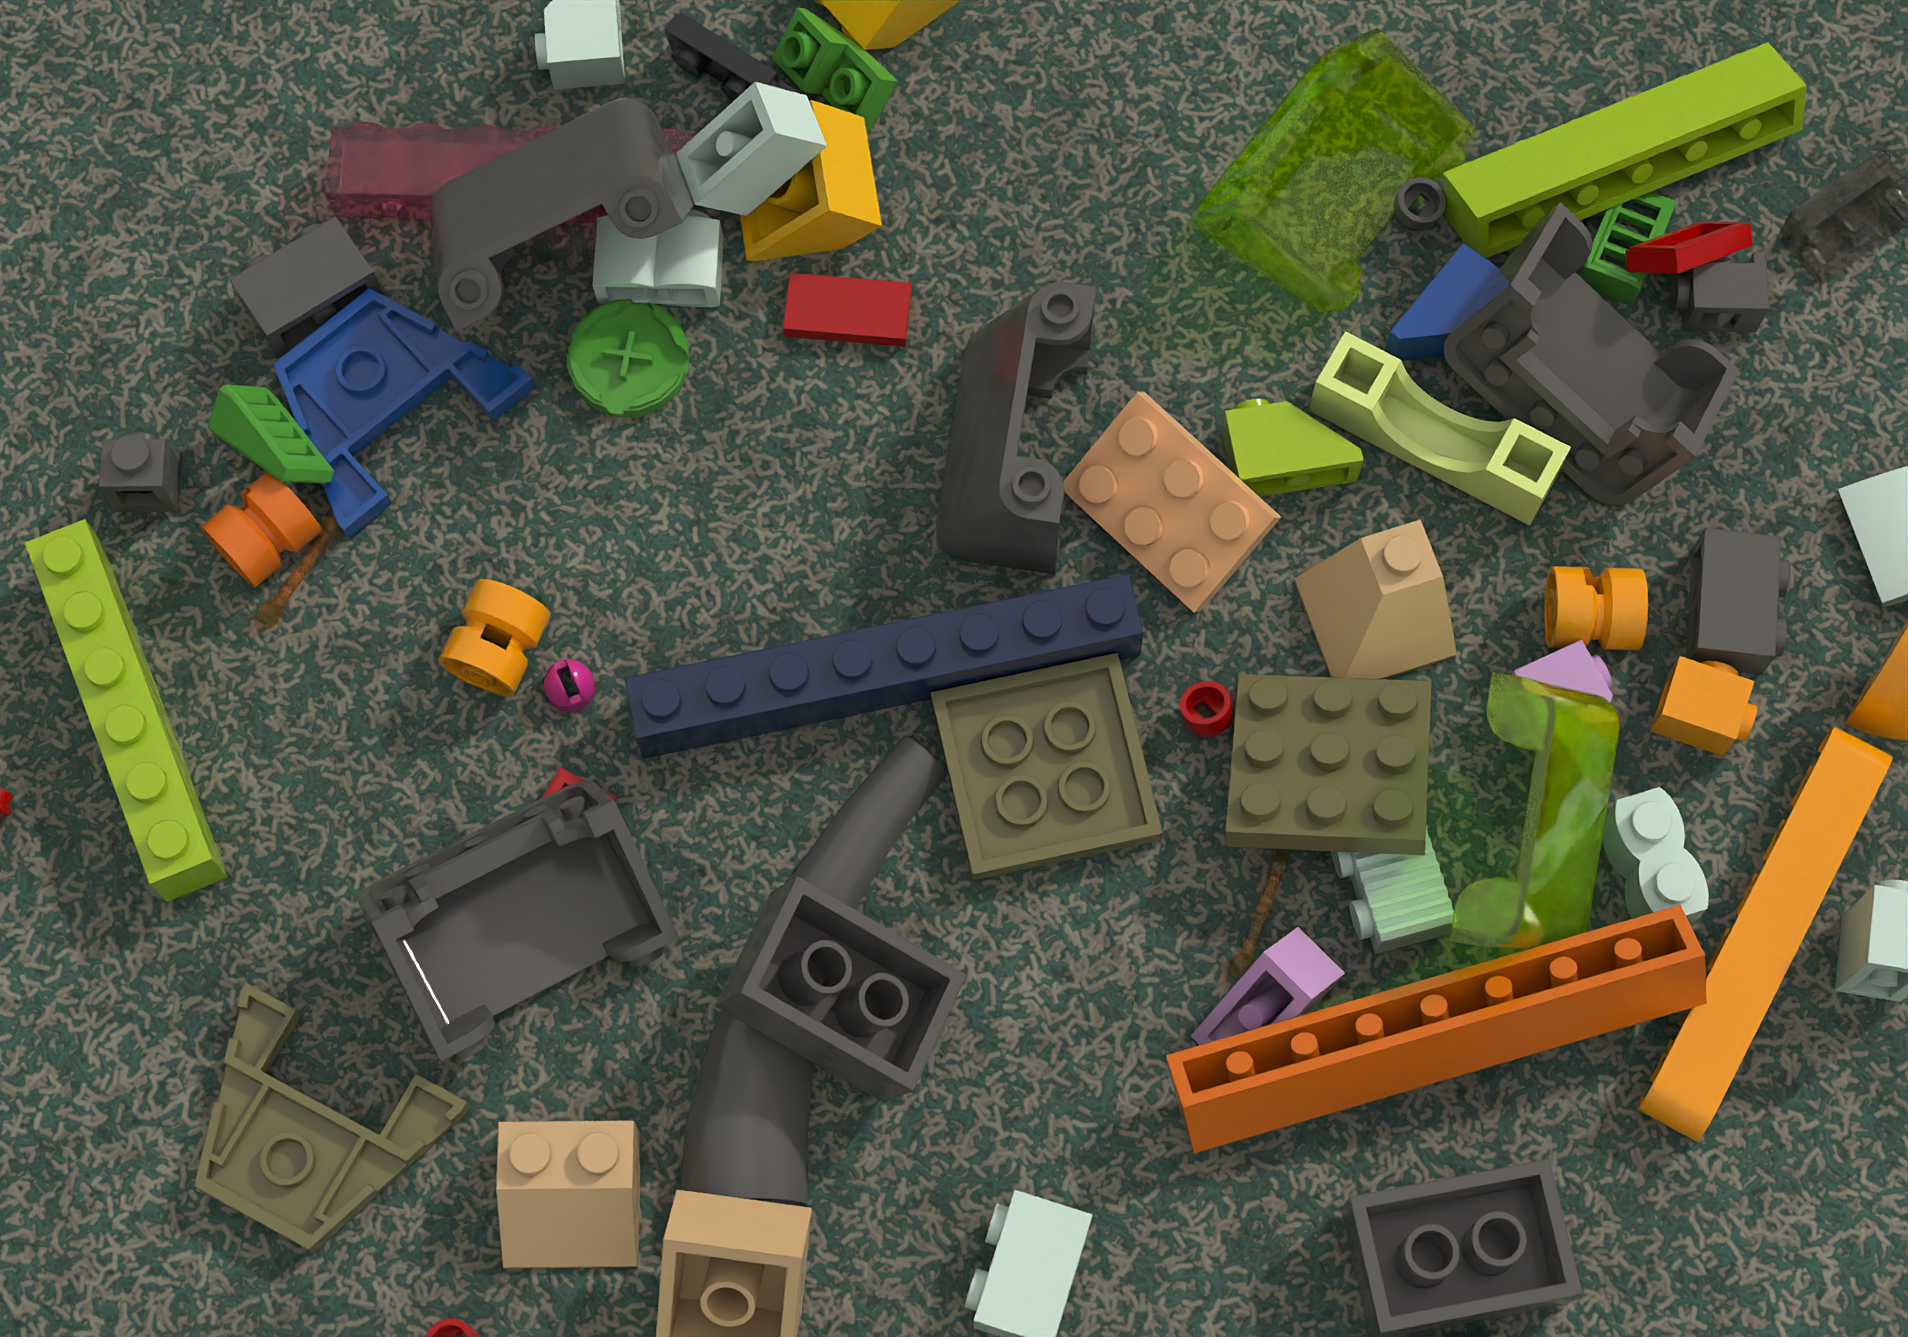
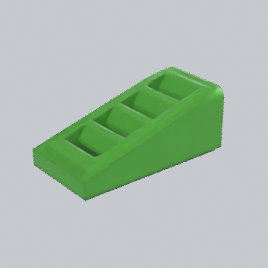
[1579,191,1677,307]
[207,384,334,484]

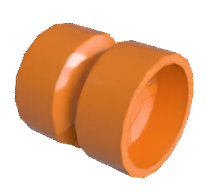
[200,471,323,589]

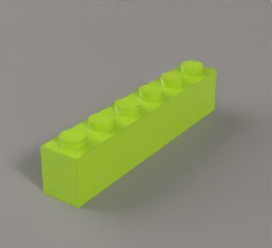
[1443,42,1807,258]
[25,519,227,902]

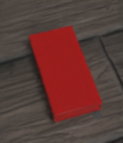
[1625,221,1753,274]
[783,273,912,347]

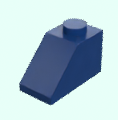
[1384,243,1500,361]

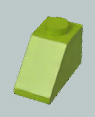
[1221,399,1363,497]

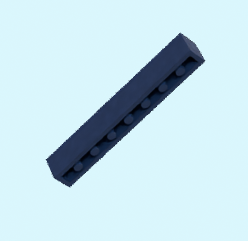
[624,574,1144,759]

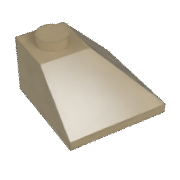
[1294,519,1457,679]

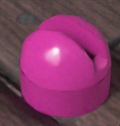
[543,659,596,712]

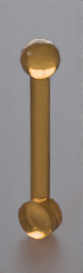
[257,517,343,628]
[1229,851,1290,979]

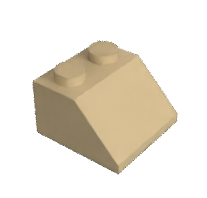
[496,1121,641,1269]

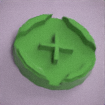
[567,299,689,417]

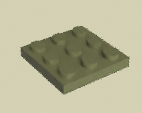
[931,653,1163,881]
[1226,674,1432,855]

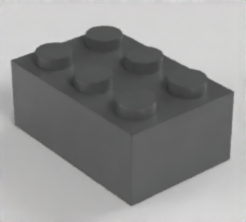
[715,876,967,1103]
[1341,1159,1583,1337]

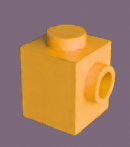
[1650,656,1758,756]

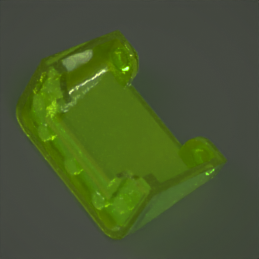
[1190,28,1477,312]
[1449,672,1620,950]

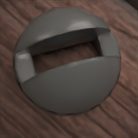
[1393,177,1446,231]

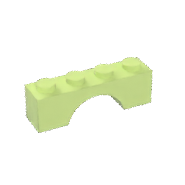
[1308,331,1571,526]

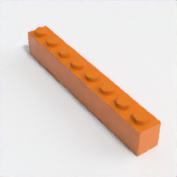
[1166,905,1707,1153]

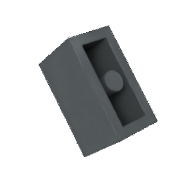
[229,216,383,359]
[1686,528,1790,675]

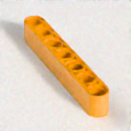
[1636,726,1893,1142]

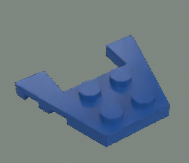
[273,288,535,539]

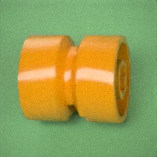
[1544,566,1648,650]
[438,579,551,697]

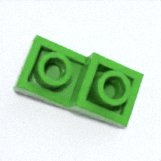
[771,8,898,131]

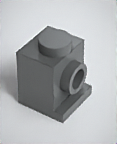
[1670,252,1769,332]
[99,432,182,512]

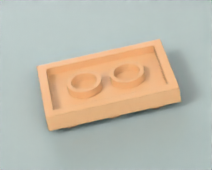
[1063,392,1281,613]

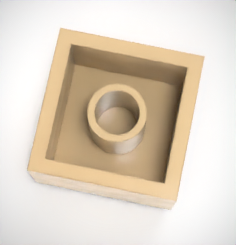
[656,1190,812,1337]

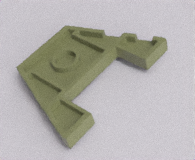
[194,983,471,1253]

